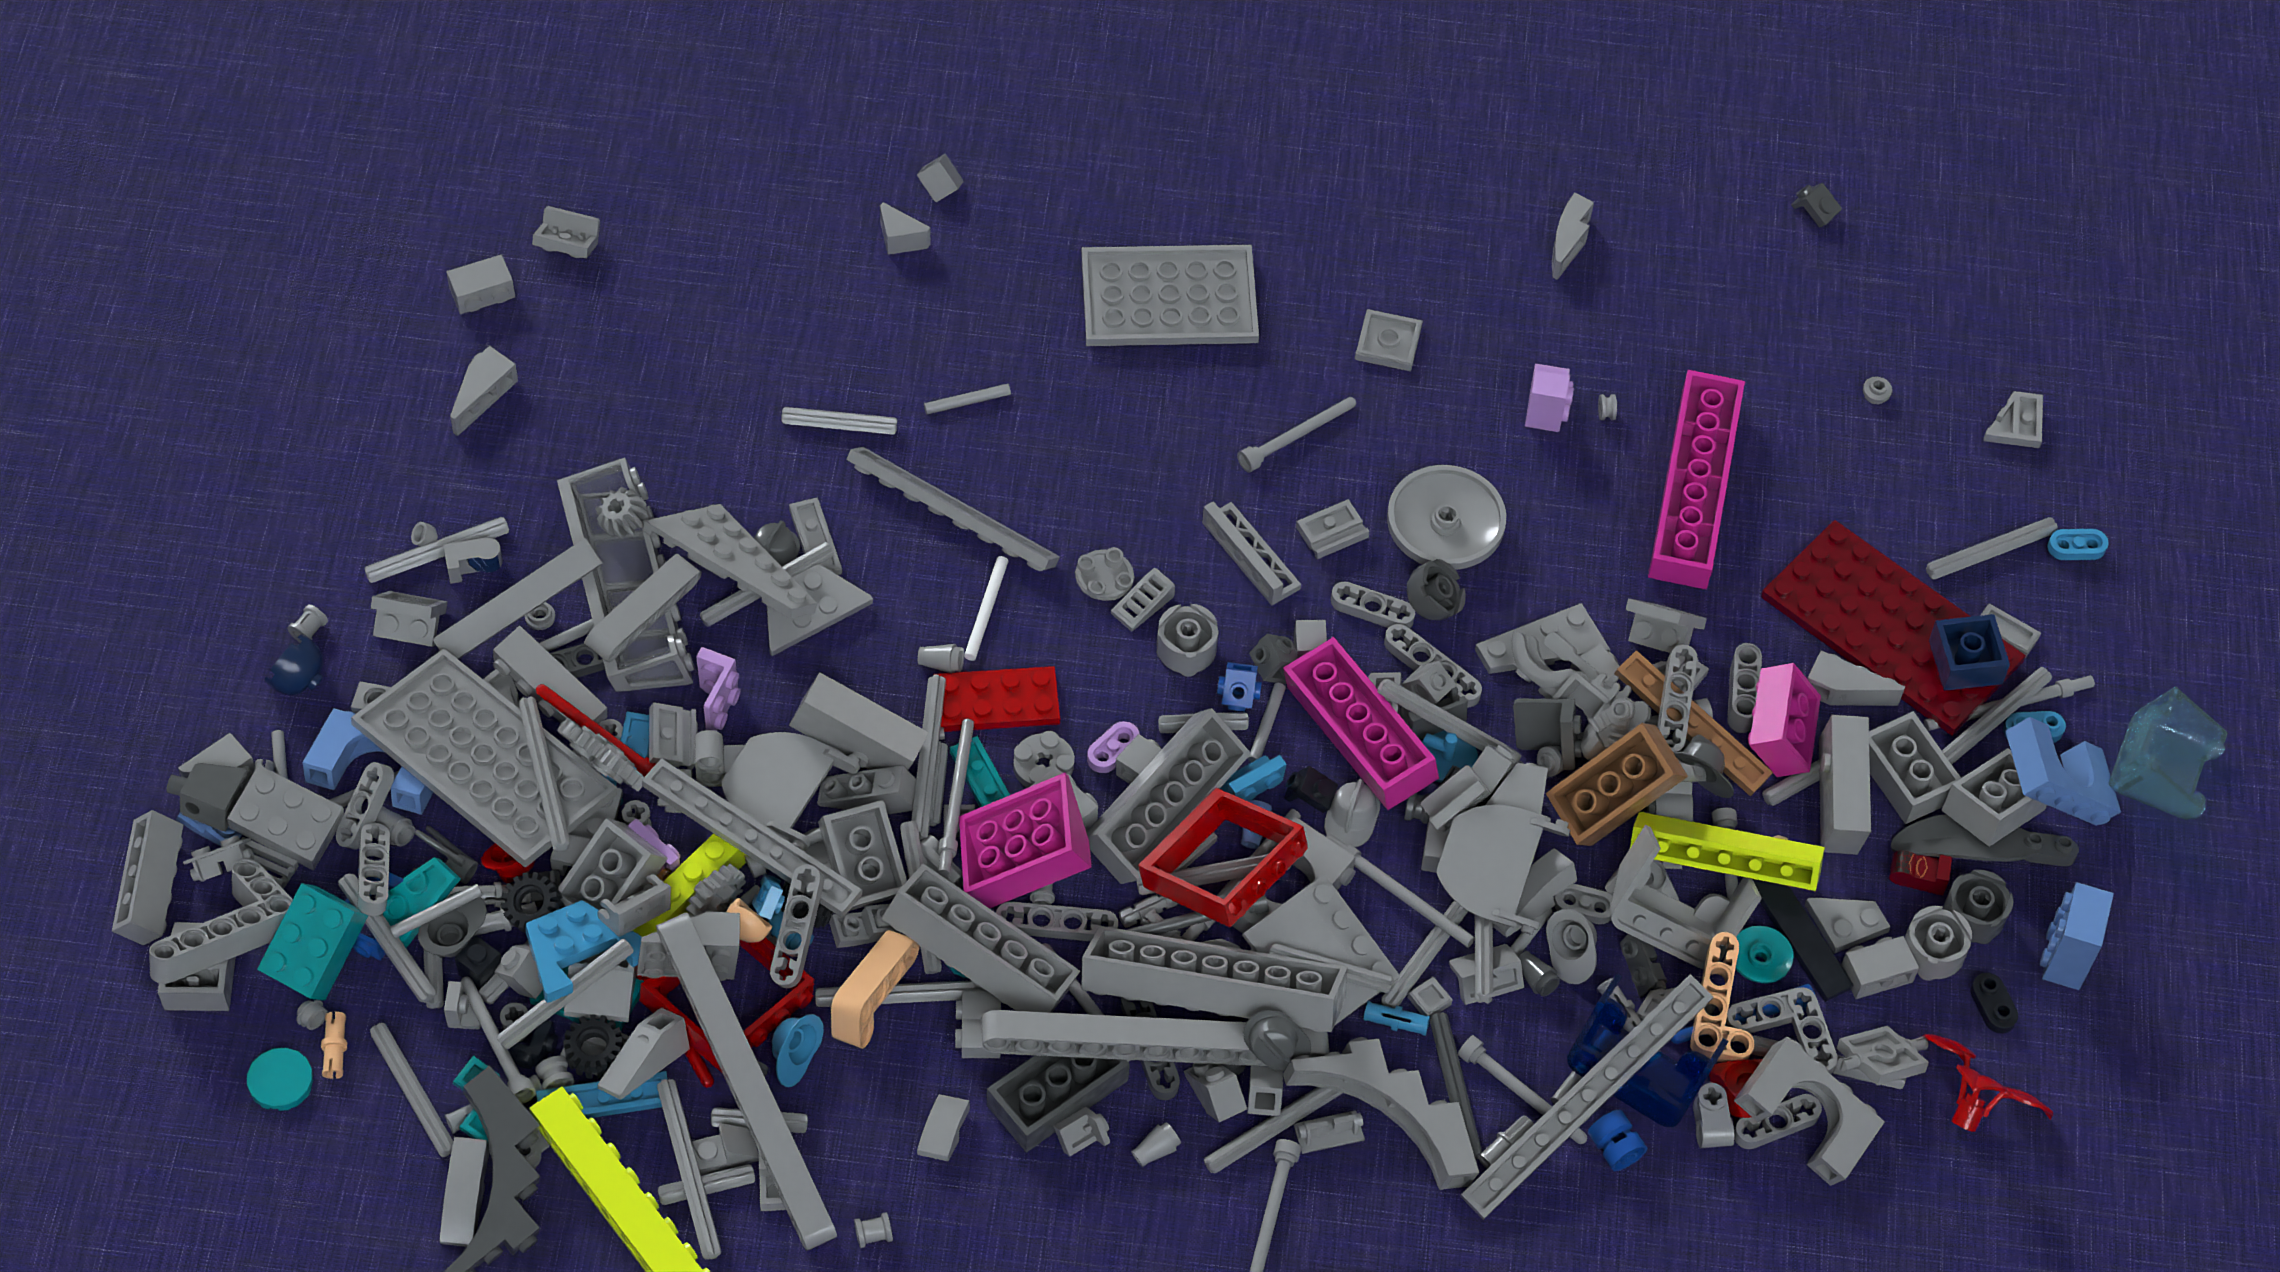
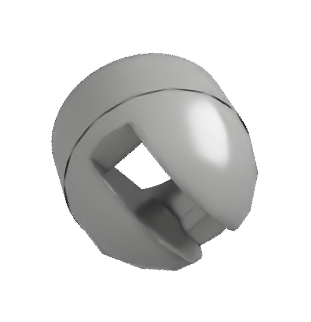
[411,522,438,546]

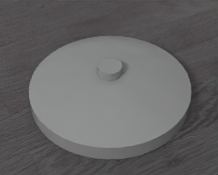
[1387,465,1506,570]

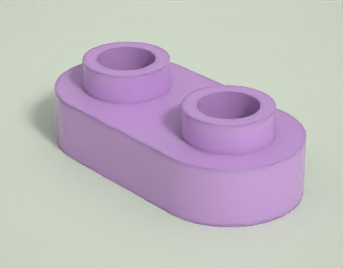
[1087,722,1140,773]

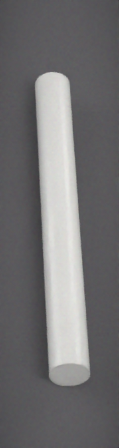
[964,556,1008,661]

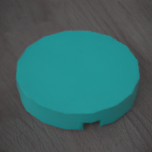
[247,1048,313,1111]

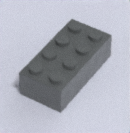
[987,1055,1130,1153]

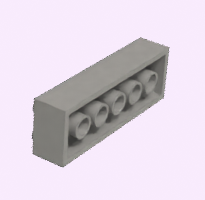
[1087,708,1251,884]
[882,864,1080,1013]

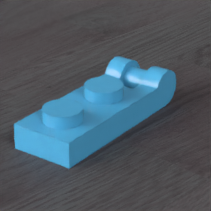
[752,874,785,920]

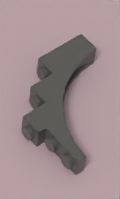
[444,1065,540,1272]

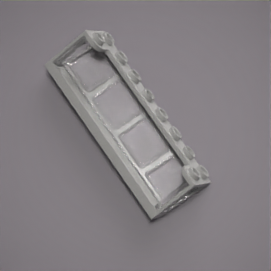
[557,458,695,692]

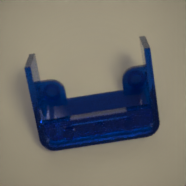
[1567,973,1729,1127]

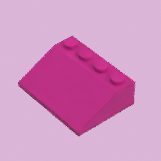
[959,773,1092,909]

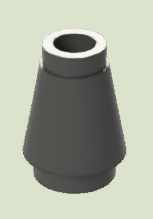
[1518,951,1560,997]

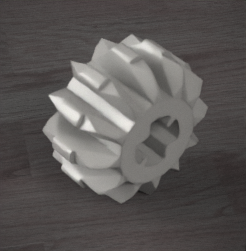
[595,486,649,540]

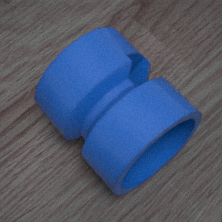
[1587,1110,1648,1171]

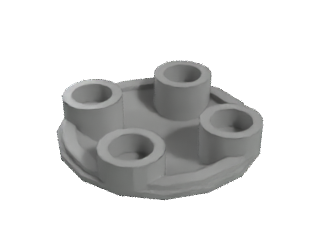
[1075,547,1135,601]

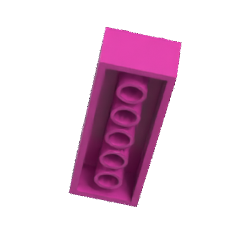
[1283,637,1439,810]

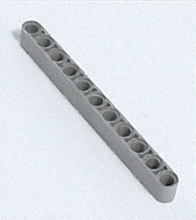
[656,912,837,1251]
[981,1010,1330,1066]

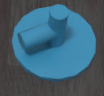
[1422,730,1478,783]

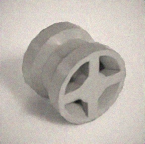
[535,1056,575,1090]

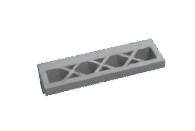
[1202,501,1301,606]

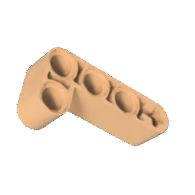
[831,930,920,1049]
[1691,932,1754,1062]

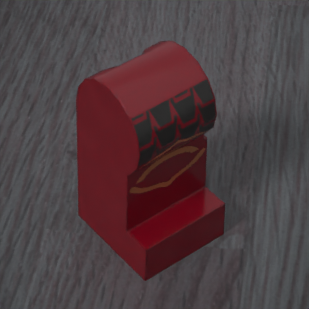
[1889,851,1952,896]

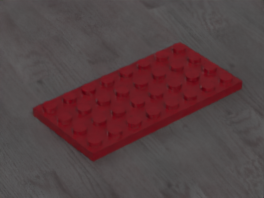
[1761,520,2026,736]

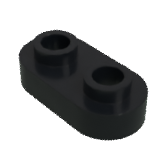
[1970,973,2018,1034]

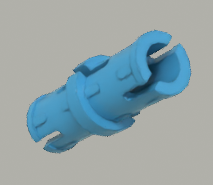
[1363,1001,1430,1036]

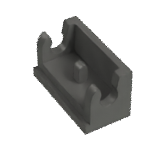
[1400,687,1468,739]

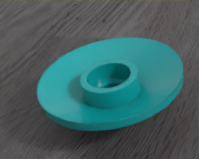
[1736,926,1794,983]

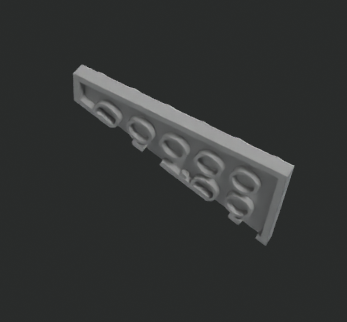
[643,504,817,619]

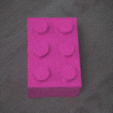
[1748,663,1821,777]

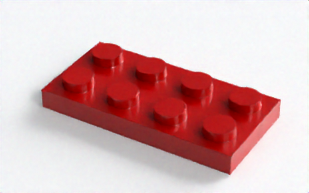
[933,666,1060,732]

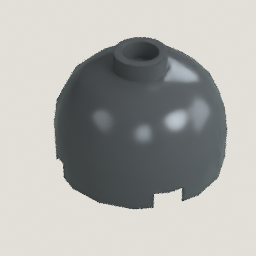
[1407,559,1466,621]

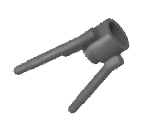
[412,825,478,887]

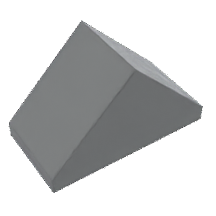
[880,202,931,255]

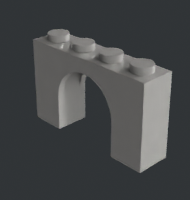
[1228,816,1356,933]
[1734,1037,1884,1186]

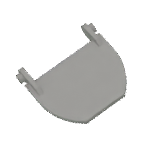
[721,732,860,850]
[1436,804,1570,935]

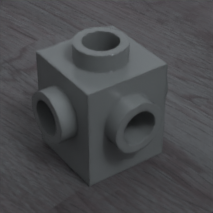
[1249,634,1299,684]

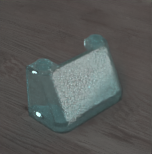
[2109,686,2228,820]

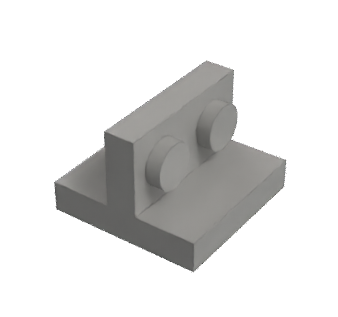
[371,591,448,647]
[1626,598,1707,657]

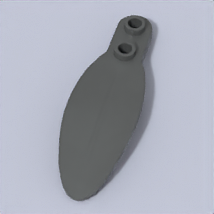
[1891,814,2079,866]

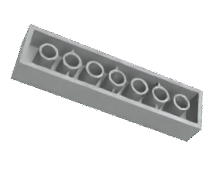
[1081,926,1348,1032]

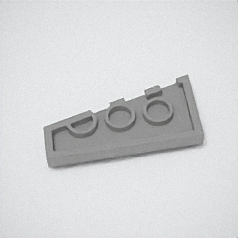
[1475,603,1610,674]

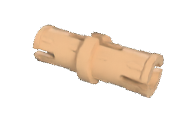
[321,1012,347,1079]

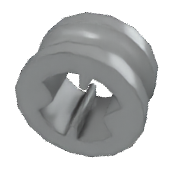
[1598,394,1617,420]

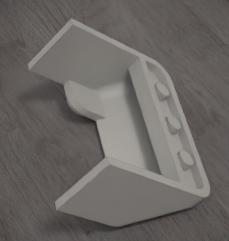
[1609,825,1762,969]

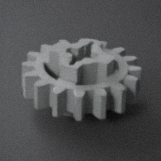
[686,864,746,918]

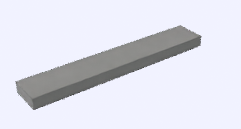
[432,538,603,660]

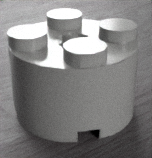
[1156,604,1218,677]
[1905,906,1972,981]

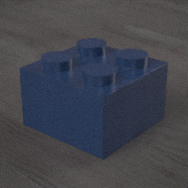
[1929,614,2010,691]

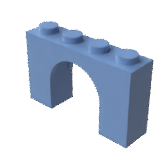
[303,708,434,815]
[2006,717,2121,826]

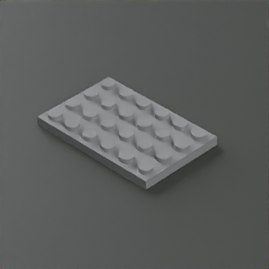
[1081,245,1259,346]

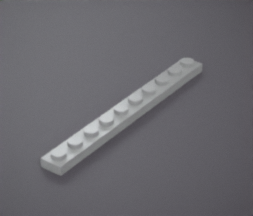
[1460,974,1713,1220]

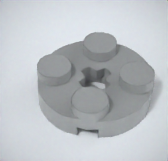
[1013,731,1075,788]

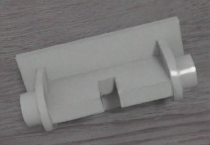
[183,835,254,882]
[1294,1110,1365,1154]

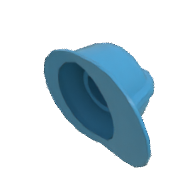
[772,1014,824,1087]

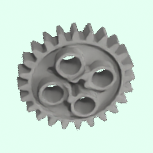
[557,719,644,792]

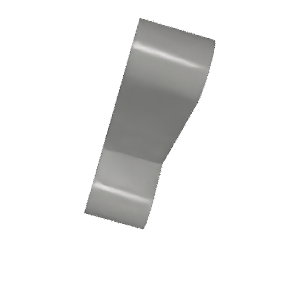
[695,730,745,787]

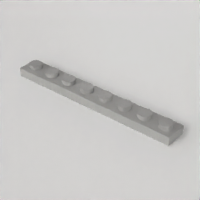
[846,447,1060,571]
[642,758,862,918]

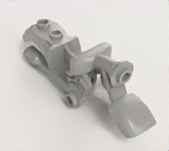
[1511,631,1706,782]

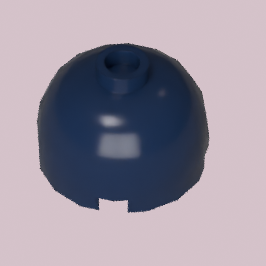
[264,633,324,696]

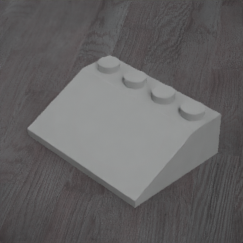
[1242,874,1401,1025]

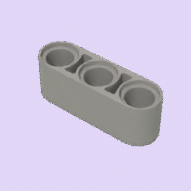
[1727,643,1762,733]

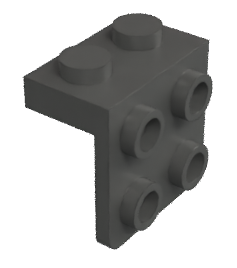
[1513,698,1582,770]

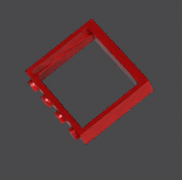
[1138,788,1308,927]
[640,937,815,1073]

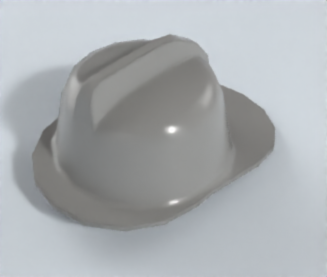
[1324,779,1380,848]
[1546,909,1597,984]

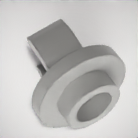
[1537,746,1563,777]

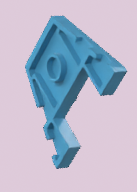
[526,900,642,1003]

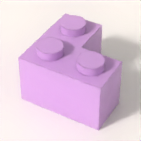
[1525,363,1574,432]

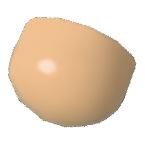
[726,898,772,943]

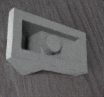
[692,1124,759,1175]

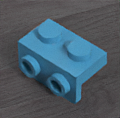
[1220,755,1287,801]

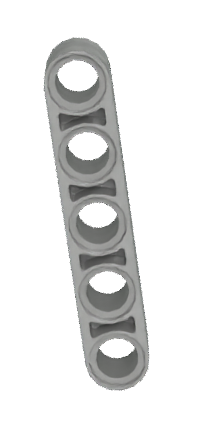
[584,554,702,663]

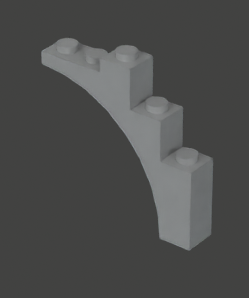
[1283,1037,1479,1190]

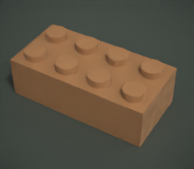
[1545,723,1688,846]

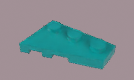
[382,857,461,948]

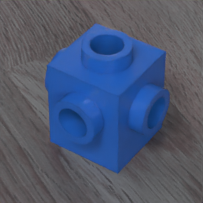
[1217,662,1262,711]

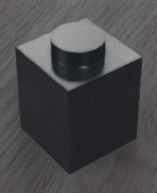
[455,935,501,990]

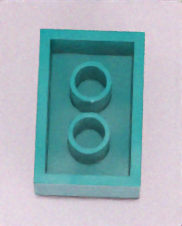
[257,883,369,1001]

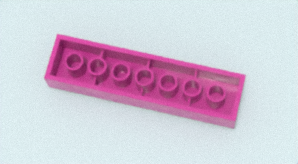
[1648,370,1745,590]

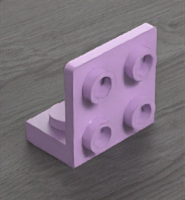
[696,647,741,731]

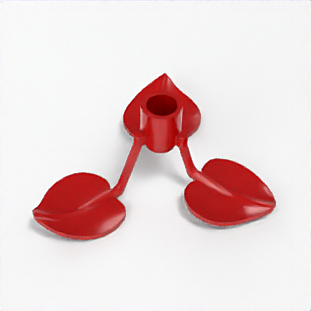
[1922,1034,2053,1132]

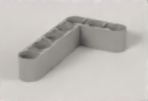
[149,859,293,984]

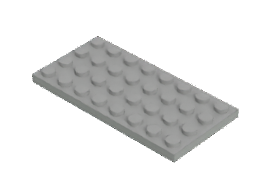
[351,648,617,868]

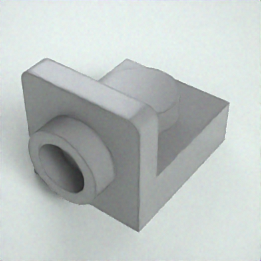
[444,981,484,1030]

